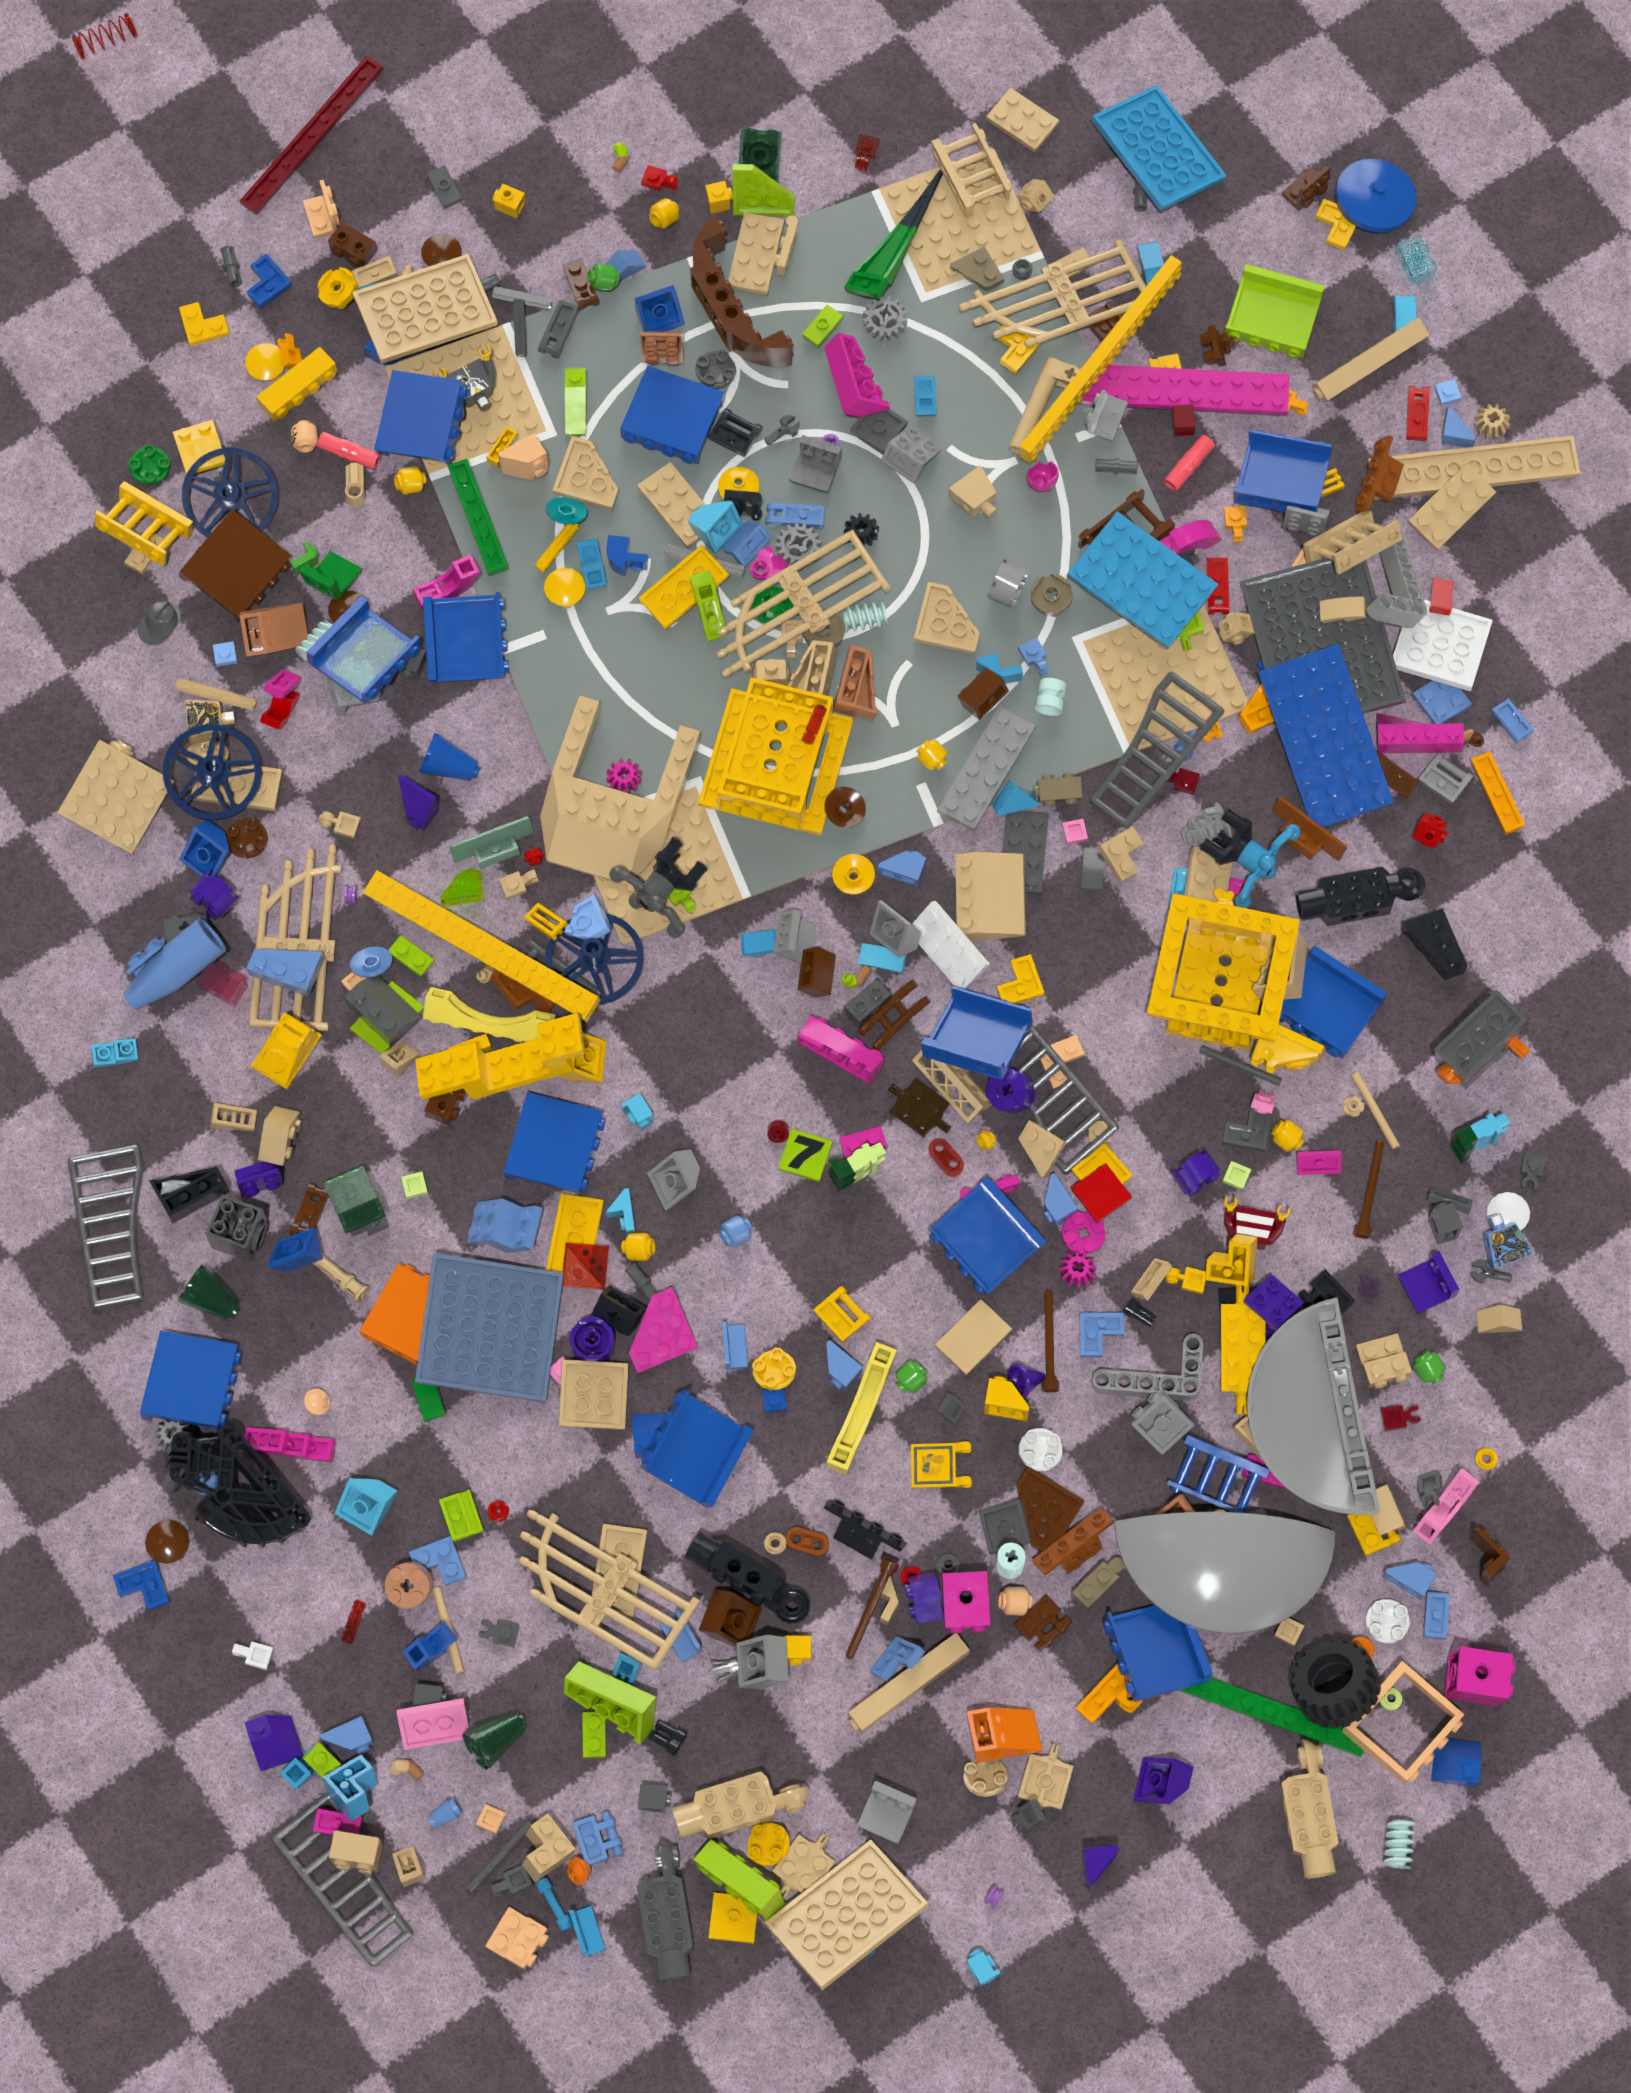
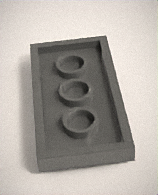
[1002,810,1049,895]

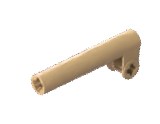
[1009,357,1079,454]

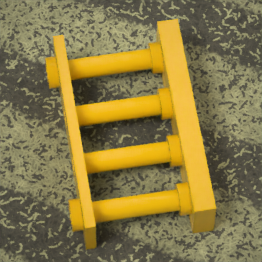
[95,481,193,566]

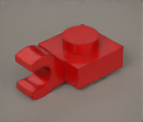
[641,165,679,191]

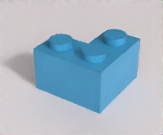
[323,1755,377,1821]

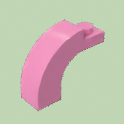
[1413,1468,1480,1545]

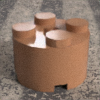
[385,1561,433,1608]

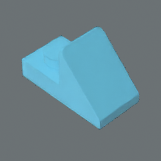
[606,1188,635,1235]

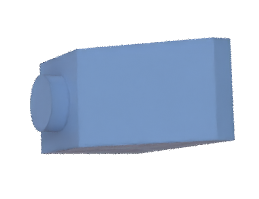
[878,851,926,887]
[1043,1173,1078,1227]
[826,1340,863,1392]
[1383,1562,1437,1600]
[320,1717,374,1754]

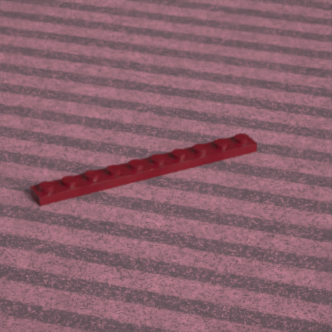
[240,55,383,215]

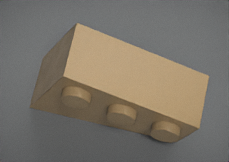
[788,640,837,696]
[1252,930,1307,1002]

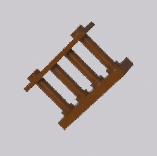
[1078,489,1175,549]

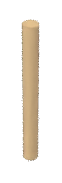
[1351,1072,1400,1150]
[432,1587,464,1674]

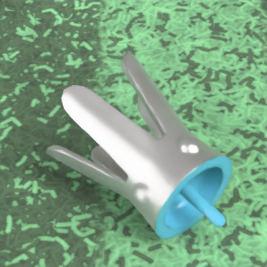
[710,1658,738,1684]

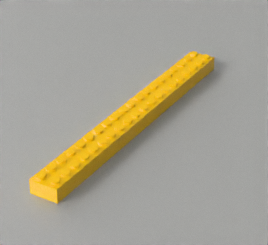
[1019,255,1182,464]
[363,870,601,1022]

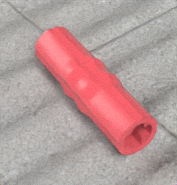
[317,432,381,470]
[1163,435,1215,492]

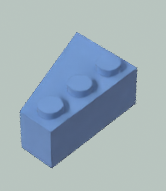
[246,949,325,997]

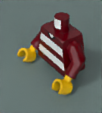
[1224,1196,1291,1250]

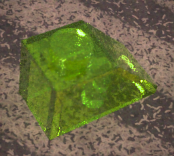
[440,869,484,907]

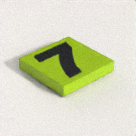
[778,1128,833,1183]

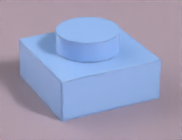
[1435,380,1461,406]
[213,641,237,667]

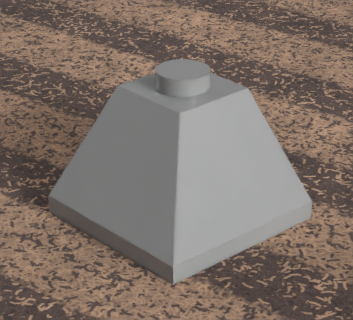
[647,1149,700,1211]

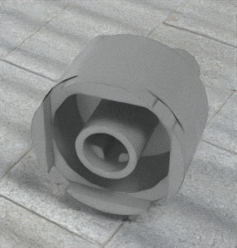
[987,558,1030,607]

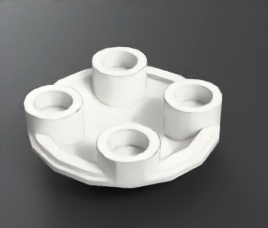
[1486,1192,1530,1231]
[1019,1428,1062,1471]
[1366,1599,1410,1643]

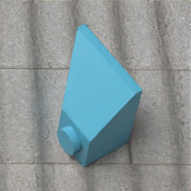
[688,501,743,554]
[334,1478,397,1536]

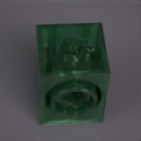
[738,128,782,184]

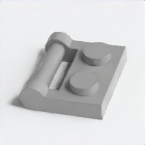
[1418,752,1474,805]

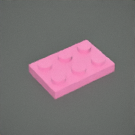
[397,1698,471,1750]

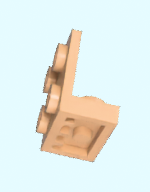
[303,180,340,239]

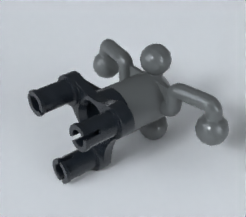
[609,837,707,938]

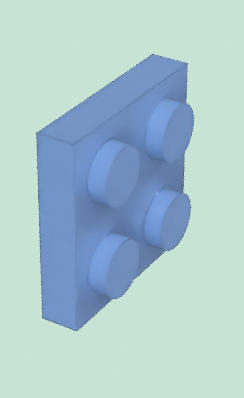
[1412,680,1472,724]

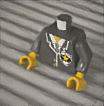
[432,345,496,411]

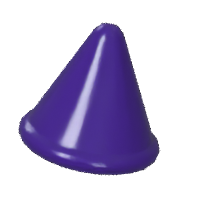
[1007,1363,1045,1399]

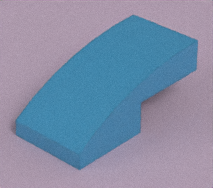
[914,375,937,416]

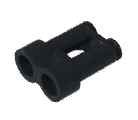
[1123,1298,1157,1328]
[648,1719,688,1756]

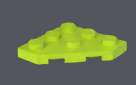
[733,164,795,216]

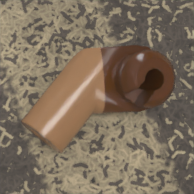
[1464,729,1484,747]

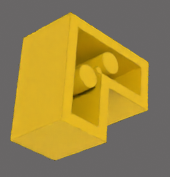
[1206,1234,1258,1286]

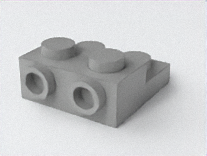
[1131,1390,1194,1455]

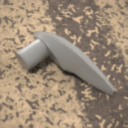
[1205,802,1233,838]

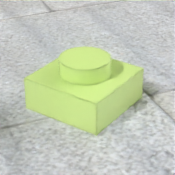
[1222,1161,1251,1191]
[401,1172,428,1199]

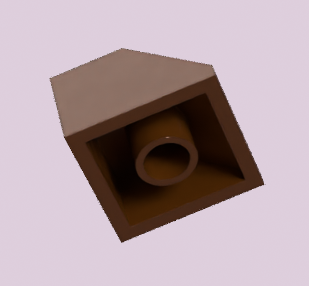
[699,1589,762,1648]

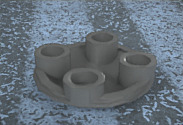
[695,350,736,389]

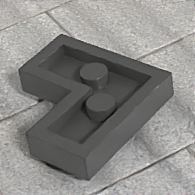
[1222,1107,1271,1152]

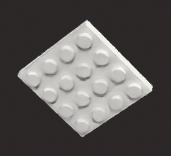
[1393,600,1493,692]

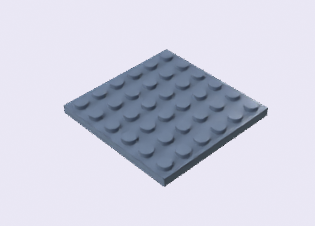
[414,1253,564,1403]

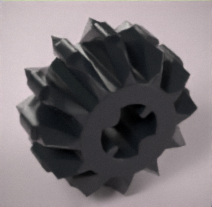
[844,512,879,548]

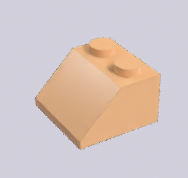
[498,434,549,480]

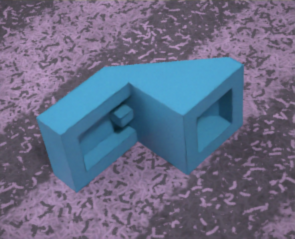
[1137,241,1164,286]
[576,538,607,589]
[976,654,1023,684]
[740,930,777,958]
[279,1744,317,1790]

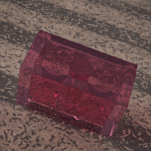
[196,961,248,1008]

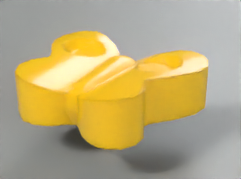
[1214,888,1235,906]

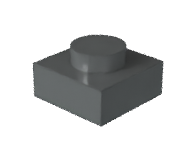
[937,1393,966,1424]

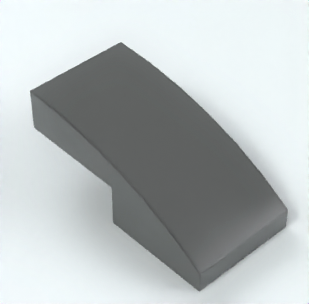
[1081,847,1104,892]

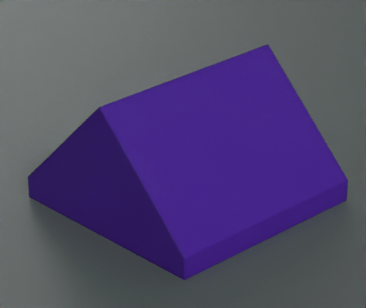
[1082,1845,1120,1890]

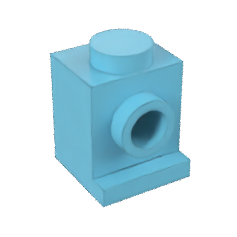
[621,1093,654,1130]
[967,1949,1000,1987]

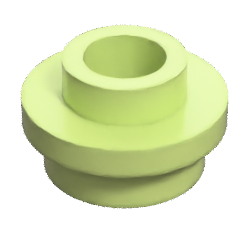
[1380,1688,1402,1711]

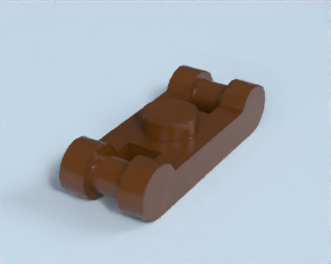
[289,1183,331,1235]

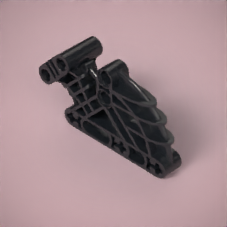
[163,1424,311,1548]

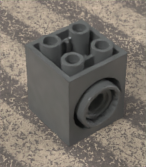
[205,1195,268,1263]

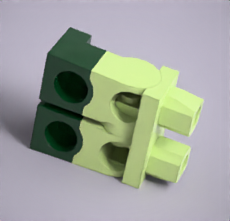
[828,1142,886,1192]

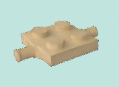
[1018,1744,1074,1811]
[772,1833,835,1901]

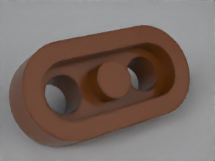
[785,1527,829,1557]

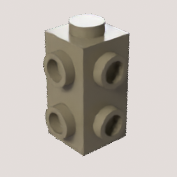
[1033,773,1083,806]

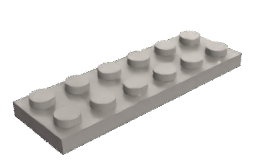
[937,706,1036,832]

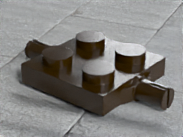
[888,1078,952,1138]

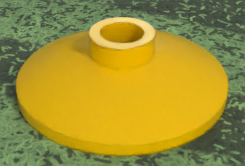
[718,466,760,504]
[832,854,875,895]

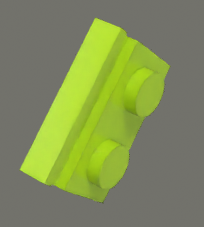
[439,1489,484,1543]

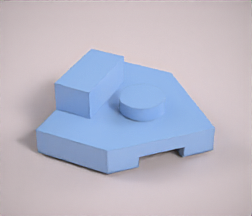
[564,895,611,940]

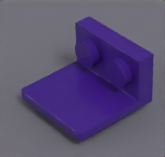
[234,1162,284,1197]
[1398,1251,1460,1314]
[1244,1275,1304,1339]

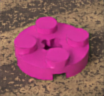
[1062,1212,1105,1256]

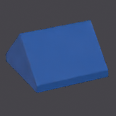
[634,285,685,332]
[268,1227,323,1272]

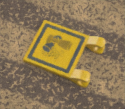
[911,1442,972,1488]

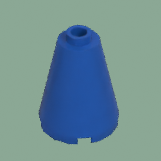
[419,733,480,781]

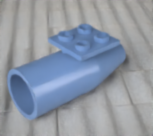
[123,918,226,1010]

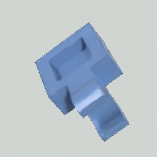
[1018,638,1048,676]

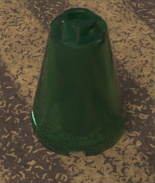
[177,1264,241,1320]
[462,1712,527,1770]

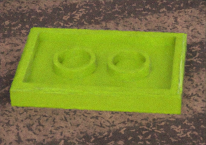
[350,981,424,1054]

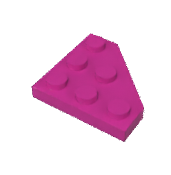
[628,1287,698,1374]

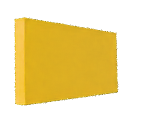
[638,545,729,630]
[546,1193,604,1278]

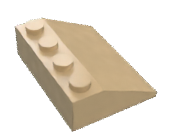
[955,852,1026,942]

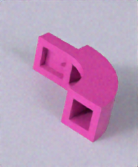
[1159,520,1222,555]
[412,555,480,609]

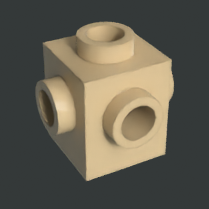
[1017,179,1055,213]
[1218,612,1255,645]

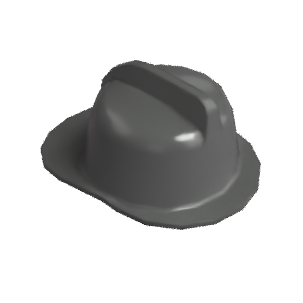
[138,601,181,645]

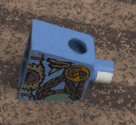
[1483,1213,1533,1269]

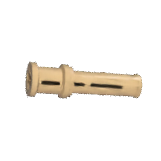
[312,1253,370,1303]

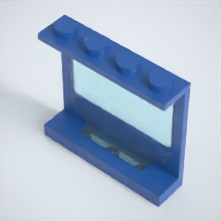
[306,596,420,704]

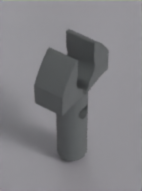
[764,415,800,445]
[1470,1260,1512,1284]

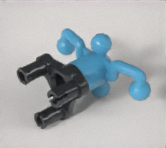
[1200,809,1301,909]

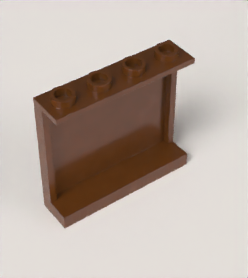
[179,509,291,623]

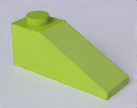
[565,368,587,436]
[689,570,727,641]

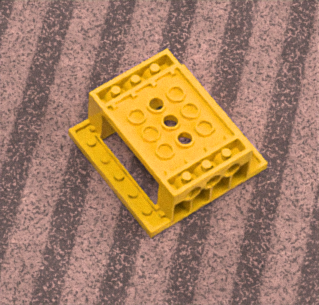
[698,677,854,836]
[1147,893,1300,1051]

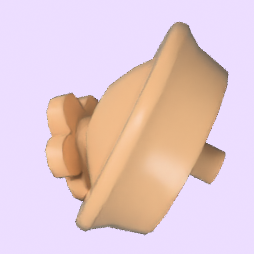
[304,1389,330,1415]

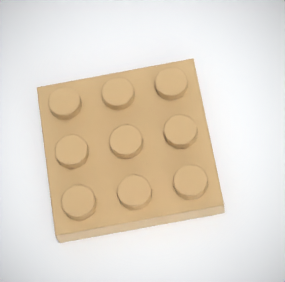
[558,1360,628,1430]

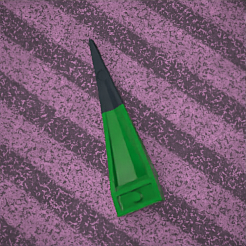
[844,170,943,299]

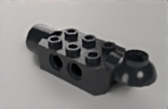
[1295,867,1425,926]

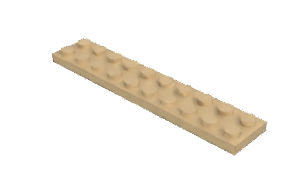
[1368,436,1580,500]

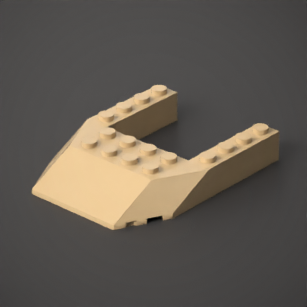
[540,695,701,886]

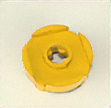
[317,267,359,309]

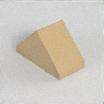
[380,1041,420,1079]
[1476,1305,1522,1333]
[392,1846,425,1887]

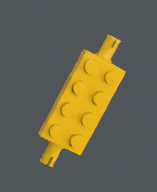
[1221,1285,1265,1416]

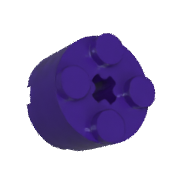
[189,871,239,920]
[986,1068,1036,1114]
[1170,1149,1221,1197]
[570,1317,615,1362]

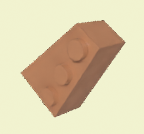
[833,645,877,722]

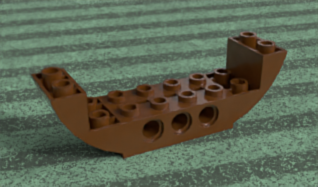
[690,214,794,367]

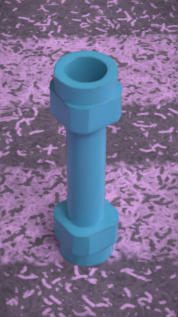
[536,1877,573,1932]

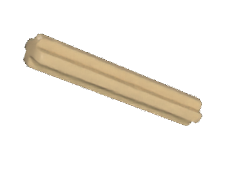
[176,678,257,711]

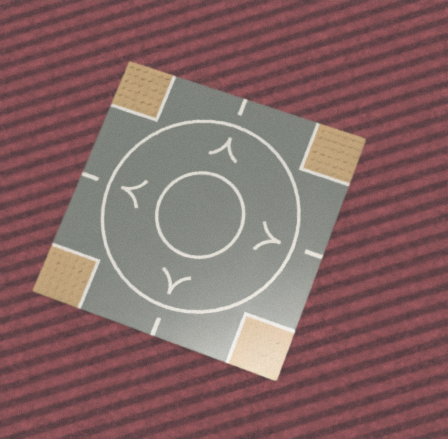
[386,148,1248,945]

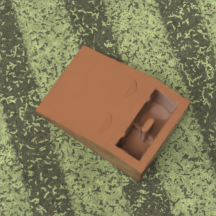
[640,331,684,365]
[239,603,308,657]

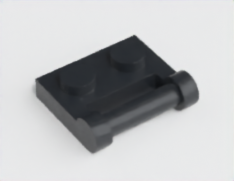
[708,408,763,457]
[724,489,762,521]

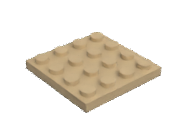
[57,739,174,855]

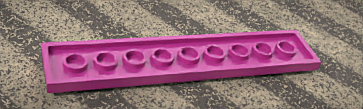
[1081,363,1290,415]

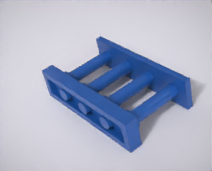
[1167,1434,1270,1514]

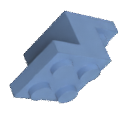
[467,1199,542,1253]

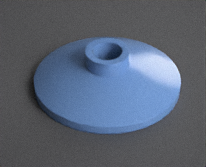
[350,947,392,977]

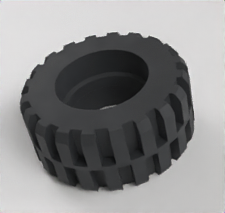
[1290,1640,1381,1729]

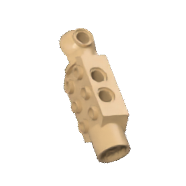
[1280,1739,1339,1879]
[672,1771,809,1839]

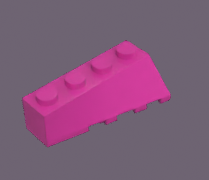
[824,333,890,417]
[1377,713,1464,753]
[797,1016,885,1085]

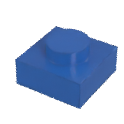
[762,1388,787,1413]

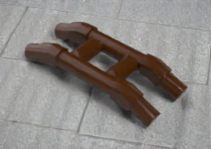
[858,980,931,1051]

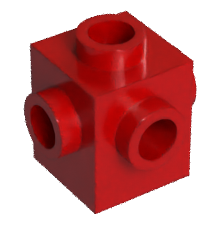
[1412,813,1448,848]

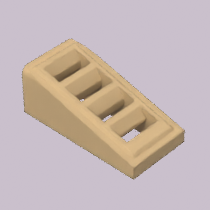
[210,1103,257,1132]

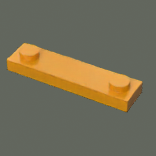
[1470,751,1525,835]

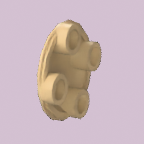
[963,1760,1008,1797]

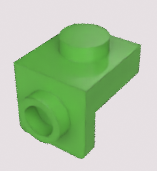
[291,541,319,576]

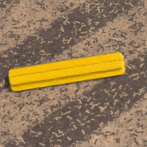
[535,523,579,572]

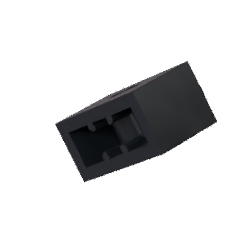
[592,1286,646,1336]

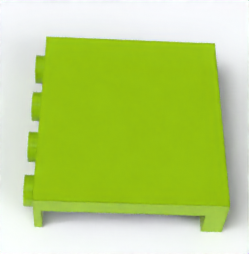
[1225,264,1325,358]

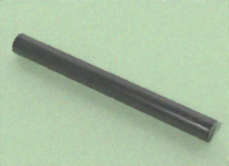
[1199,1045,1282,1086]
[466,1820,532,1893]

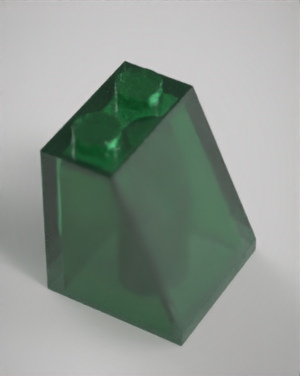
[322,1165,386,1234]

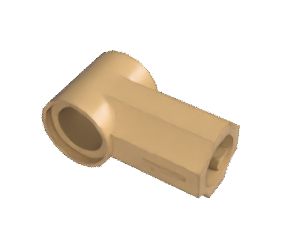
[345,463,366,508]

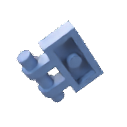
[573,1811,623,1866]

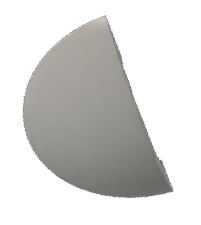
[1247,1298,1380,1515]
[1115,1512,1335,1634]

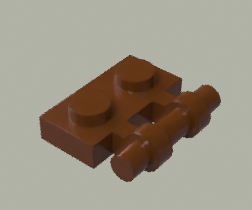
[1014,1595,1072,1652]

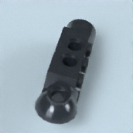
[685,1532,810,1624]

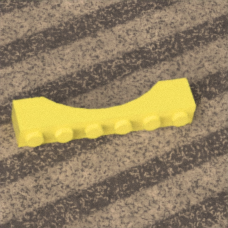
[423,987,556,1042]
[827,1342,897,1476]

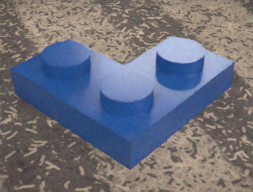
[246,254,292,309]
[112,1560,170,1611]

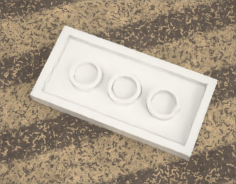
[912,901,990,989]

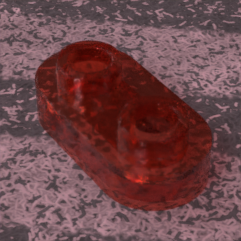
[928,1138,964,1177]

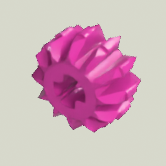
[606,758,642,793]
[1059,1251,1097,1289]

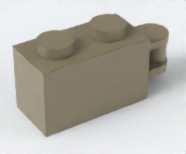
[1071,1558,1124,1613]

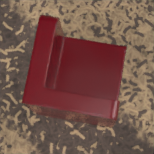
[1172,404,1195,436]

